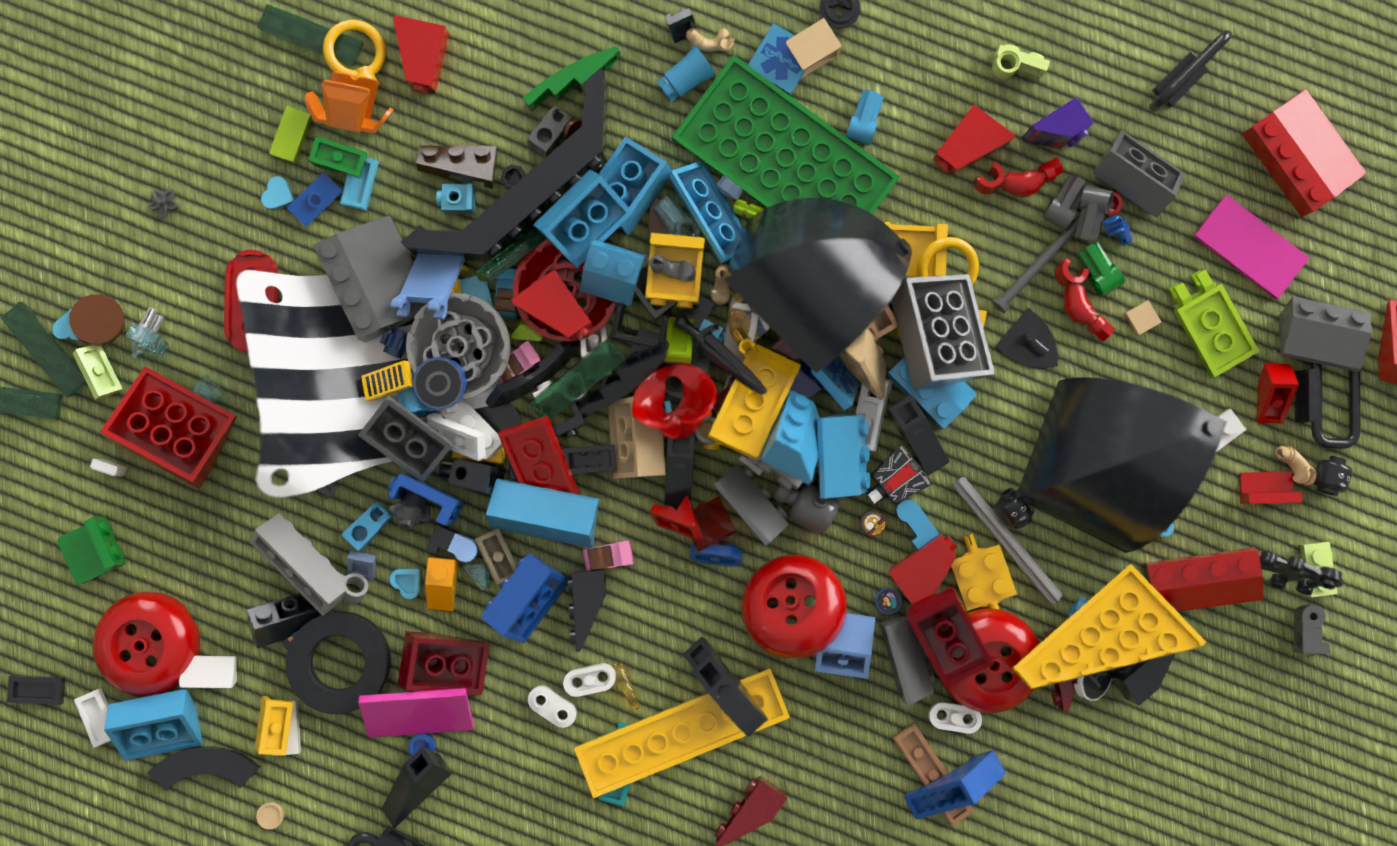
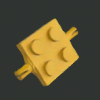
[951,533,1017,611]

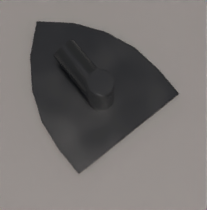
[995,308,1058,368]

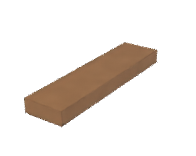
[892,722,974,826]

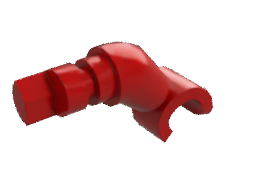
[974,156,1064,198]
[1054,257,1115,342]

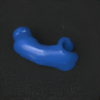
[1102,215,1133,246]

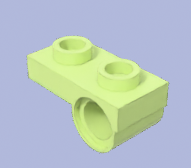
[992,44,1050,80]

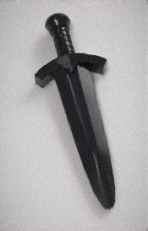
[675,315,767,395]

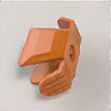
[305,71,393,134]

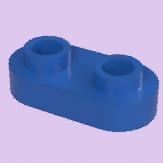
[689,540,742,567]

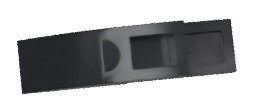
[683,637,768,737]

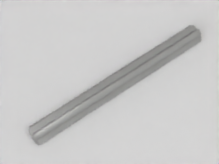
[953,477,1062,604]

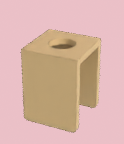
[786,18,842,78]

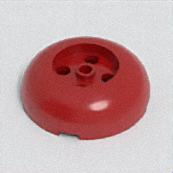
[513,240,617,342]
[741,555,847,659]
[93,591,200,697]
[940,608,1040,714]

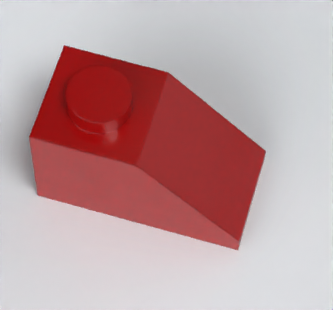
[1256,363,1299,424]

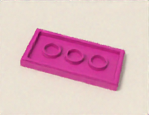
[1193,195,1309,300]
[358,688,474,738]

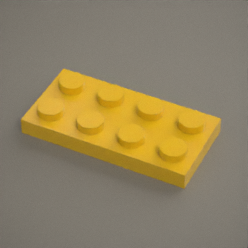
[708,343,801,460]

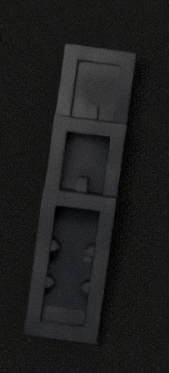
[582,340,670,416]
[509,444,617,480]

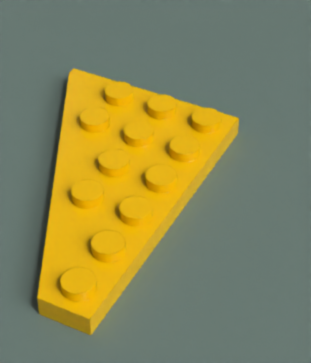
[1013,564,1206,689]

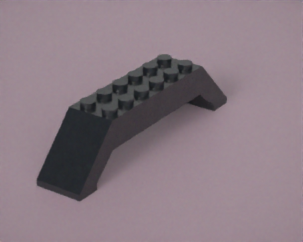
[401,68,608,263]

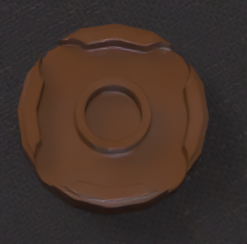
[69,294,125,346]

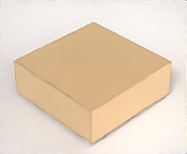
[1124,300,1161,336]

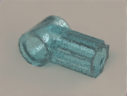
[653,195,699,237]

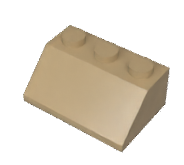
[839,325,887,400]
[608,397,667,479]

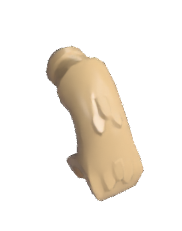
[686,28,734,52]
[711,264,732,305]
[1275,445,1316,485]

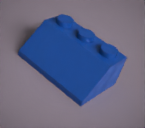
[481,553,568,643]

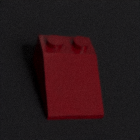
[906,586,994,688]
[398,631,490,695]

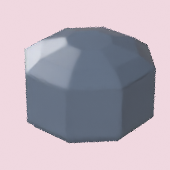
[716,176,743,200]

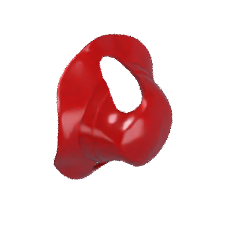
[631,363,716,439]

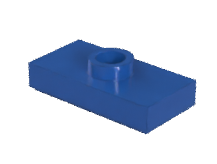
[287,171,343,227]

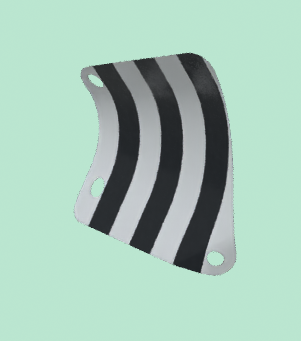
[237,271,521,497]

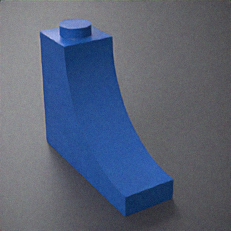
[903,750,1006,820]

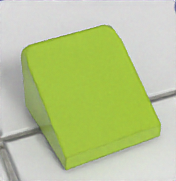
[511,318,543,341]

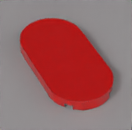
[224,250,279,353]

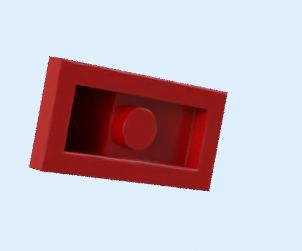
[649,496,702,542]

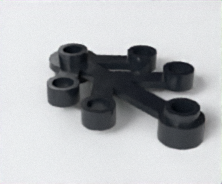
[1259,551,1344,595]

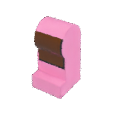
[498,341,542,384]
[582,540,634,571]

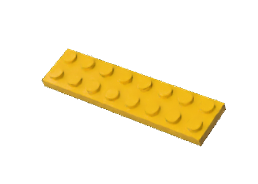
[574,668,790,798]

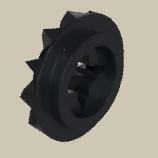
[819,0,861,30]

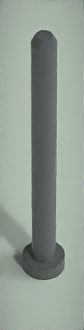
[991,216,1080,313]

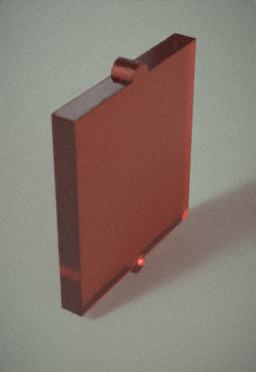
[692,496,736,552]

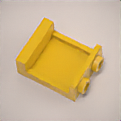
[884,222,948,278]
[645,233,705,308]

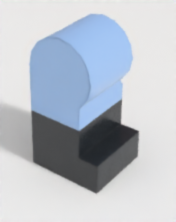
[426,525,480,562]

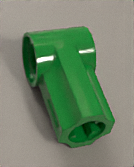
[1077,241,1125,297]

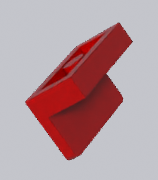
[1239,471,1302,504]

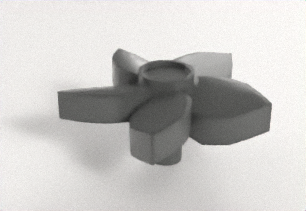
[148,189,179,219]

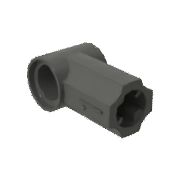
[1042,174,1089,230]
[1075,186,1113,241]

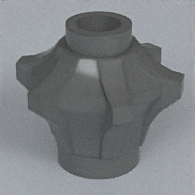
[389,490,431,530]

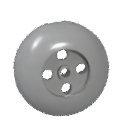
[406,293,510,399]

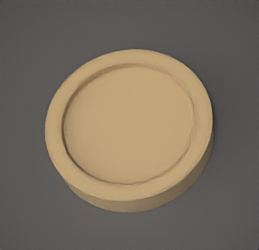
[256,802,284,830]

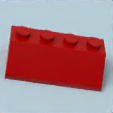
[1145,547,1264,612]

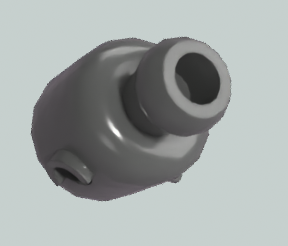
[773,483,840,534]

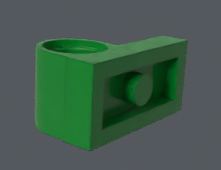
[308,136,368,178]

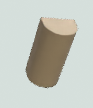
[474,528,517,587]

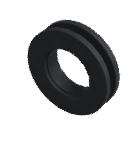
[286,611,391,714]

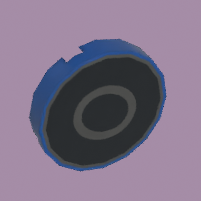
[413,357,467,410]

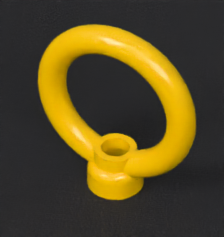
[323,20,386,80]
[917,237,979,286]

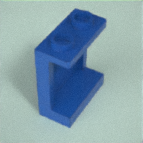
[388,473,465,525]

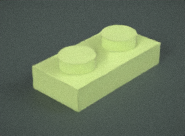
[72,345,122,400]
[1300,542,1337,597]

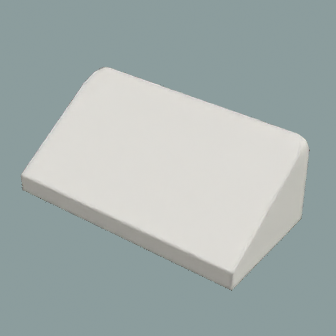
[179,656,237,688]

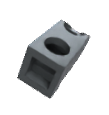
[527,106,574,159]
[1294,604,1330,654]

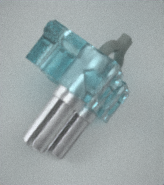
[126,307,168,358]

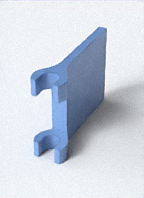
[391,254,465,319]

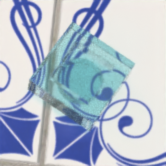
[190,375,226,404]

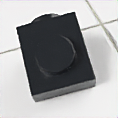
[553,400,588,440]

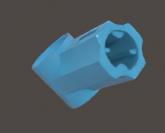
[845,90,884,146]

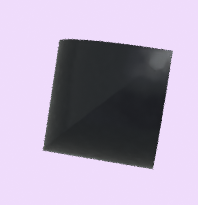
[723,198,912,373]
[1015,377,1226,553]

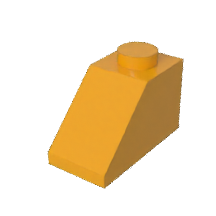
[425,556,459,611]

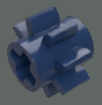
[380,328,408,359]

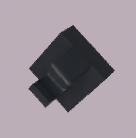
[666,8,697,43]

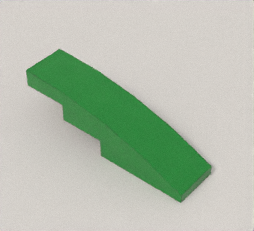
[522,46,621,112]

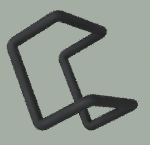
[611,303,672,347]

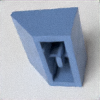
[815,613,875,679]

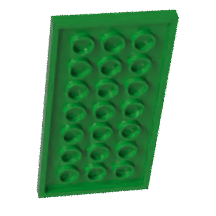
[672,55,900,215]

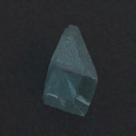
[464,563,491,590]

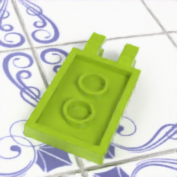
[1168,269,1259,377]

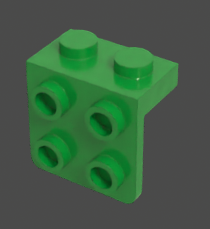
[57,517,126,584]

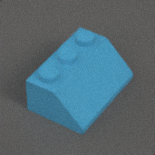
[599,136,672,236]
[534,169,633,268]
[886,356,977,430]
[761,390,820,485]
[817,413,871,498]
[104,689,202,761]

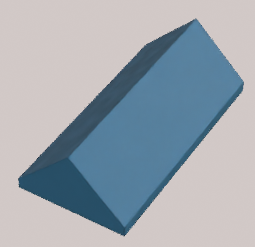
[668,161,745,266]
[486,479,599,548]

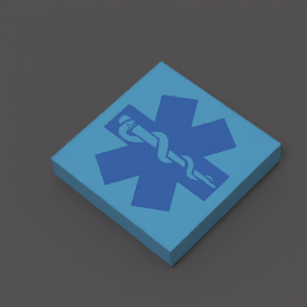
[748,23,807,95]
[811,357,860,410]

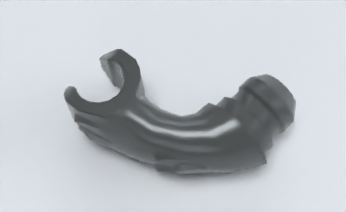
[650,256,696,282]

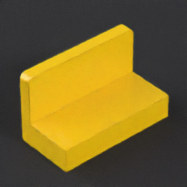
[255,696,293,755]

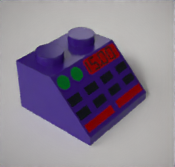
[1021,97,1094,149]

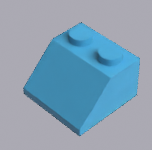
[580,240,646,306]

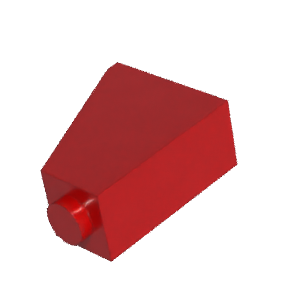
[393,15,449,94]
[933,105,1016,174]
[511,270,592,340]
[888,532,957,606]

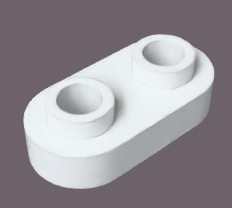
[563,663,616,697]
[528,685,577,728]
[928,701,982,733]

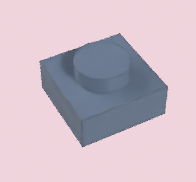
[347,550,376,581]

